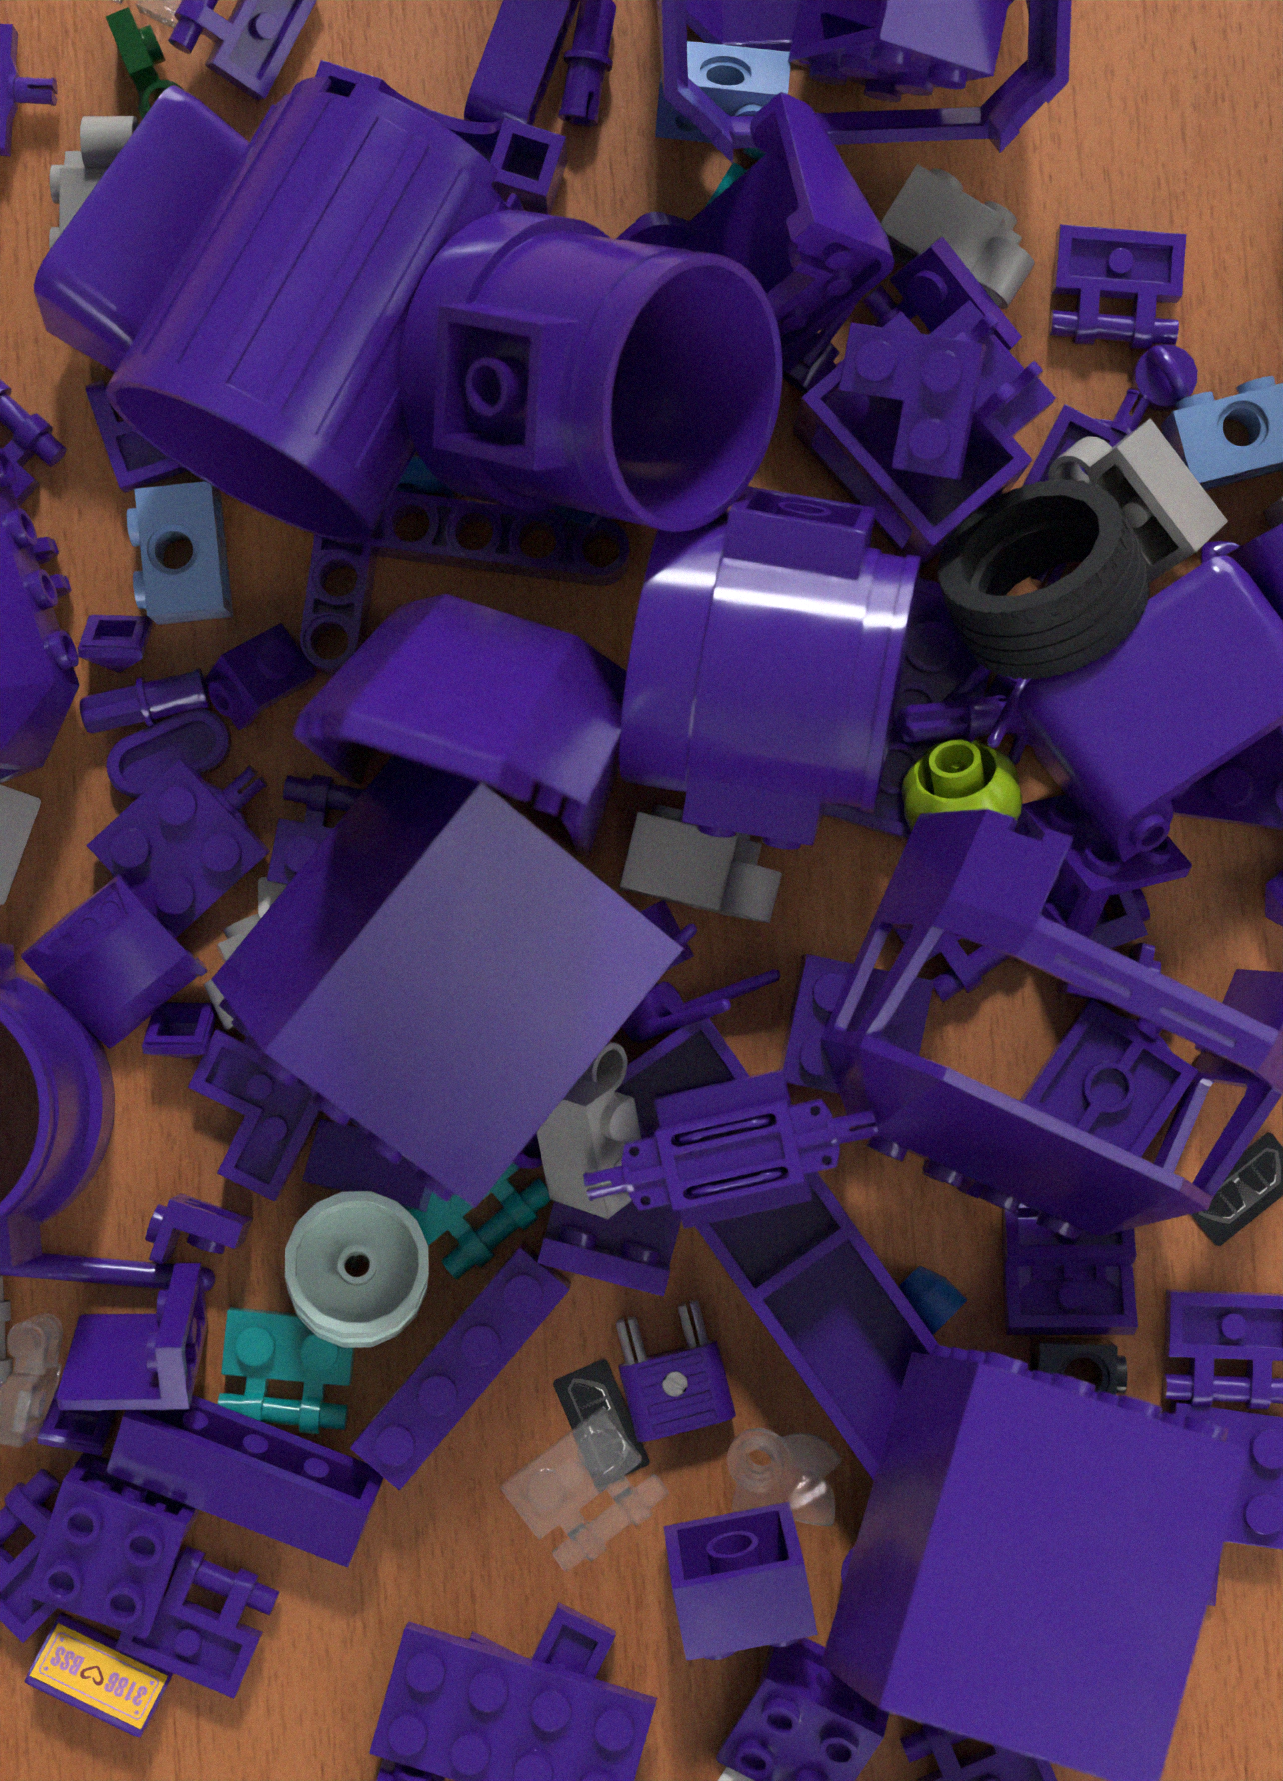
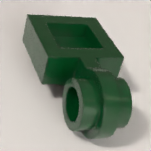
[105,7,183,119]

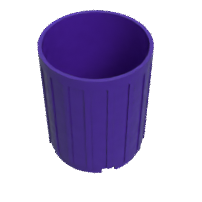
[106,77,524,543]

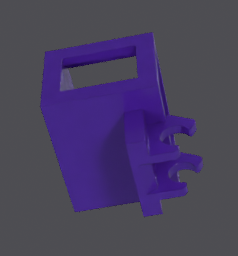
[792,300,1056,569]

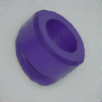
[1131,344,1198,411]

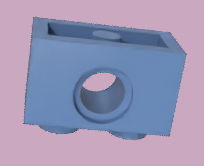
[655,41,791,143]
[1161,376,1283,491]
[127,481,233,625]

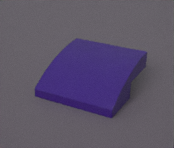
[1002,1203,1138,1335]

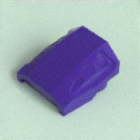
[21,874,208,1049]

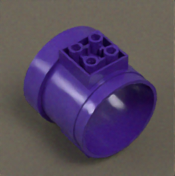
[399,210,783,532]
[619,486,921,850]
[0,943,115,1268]

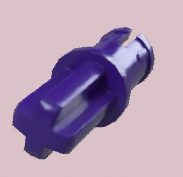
[558,0,616,127]
[79,668,210,734]
[898,693,1026,742]

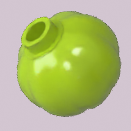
[901,739,1022,832]

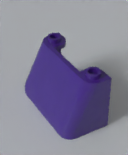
[34,85,250,372]
[616,91,895,360]
[1018,555,1283,863]

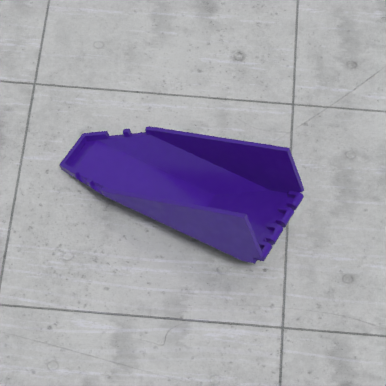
[293,594,627,858]

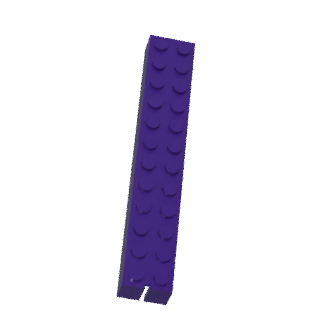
[614,1018,939,1480]

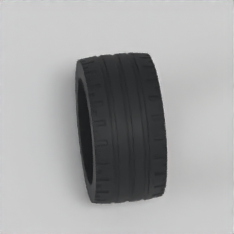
[937,479,1150,680]

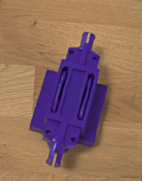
[583,1069,879,1229]

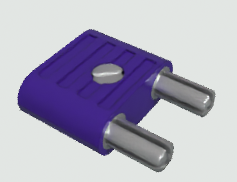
[616,1300,736,1442]

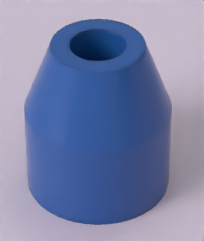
[899,1265,968,1335]

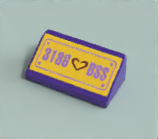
[24,1612,174,1737]

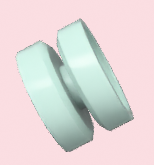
[285,1191,428,1348]

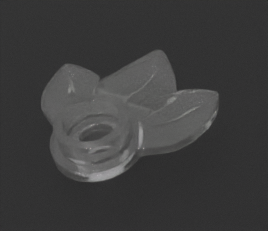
[727,1428,841,1526]

